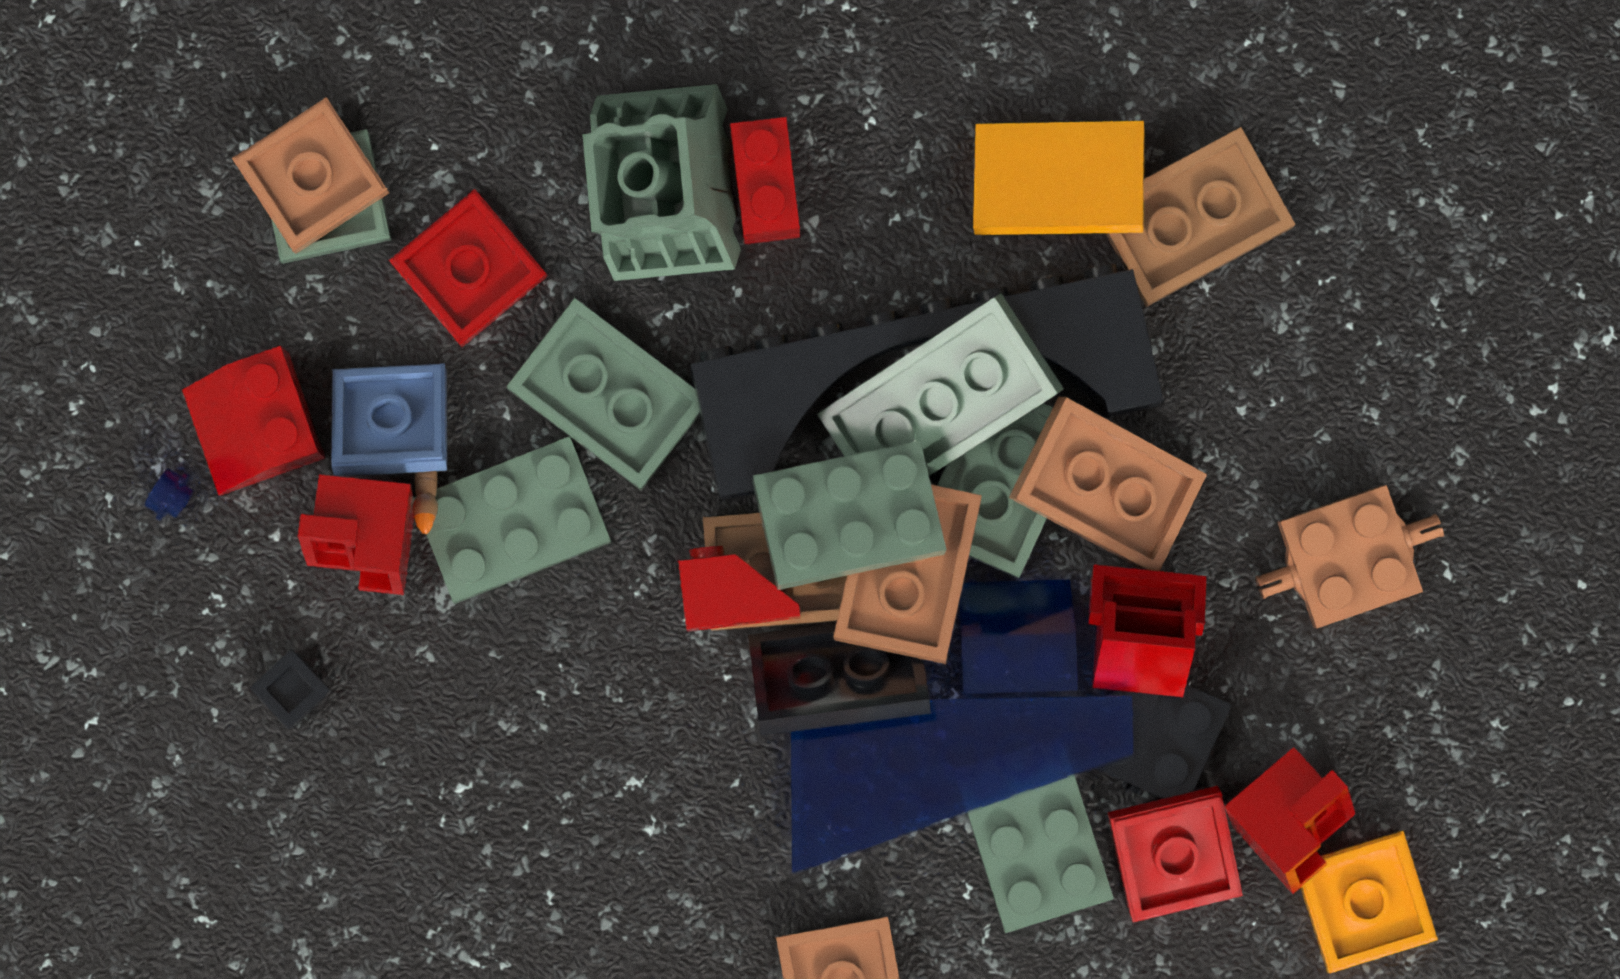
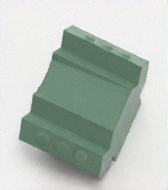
[582,84,741,281]

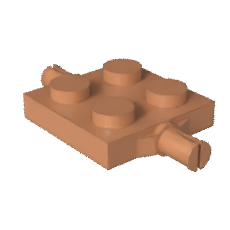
[1255,485,1444,629]

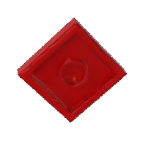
[389,189,547,347]
[1107,786,1243,923]

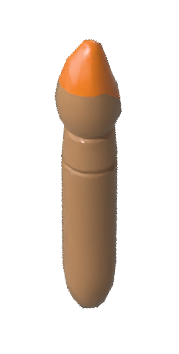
[412,471,438,534]

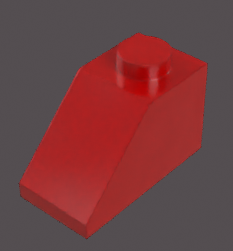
[678,546,801,632]

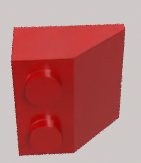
[182,346,326,496]

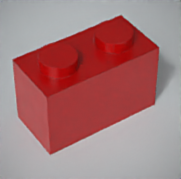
[730,117,800,244]

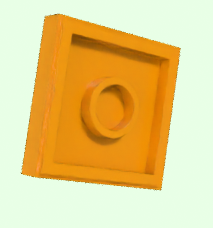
[1301,831,1438,973]

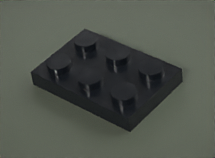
[748,623,931,736]

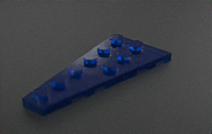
[791,696,1134,874]

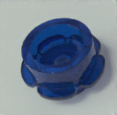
[144,468,194,521]

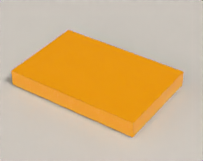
[973,121,1145,235]

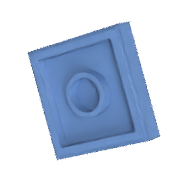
[332,363,447,476]

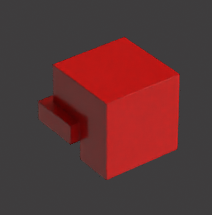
[298,474,414,595]
[1088,564,1207,697]
[1224,747,1356,894]

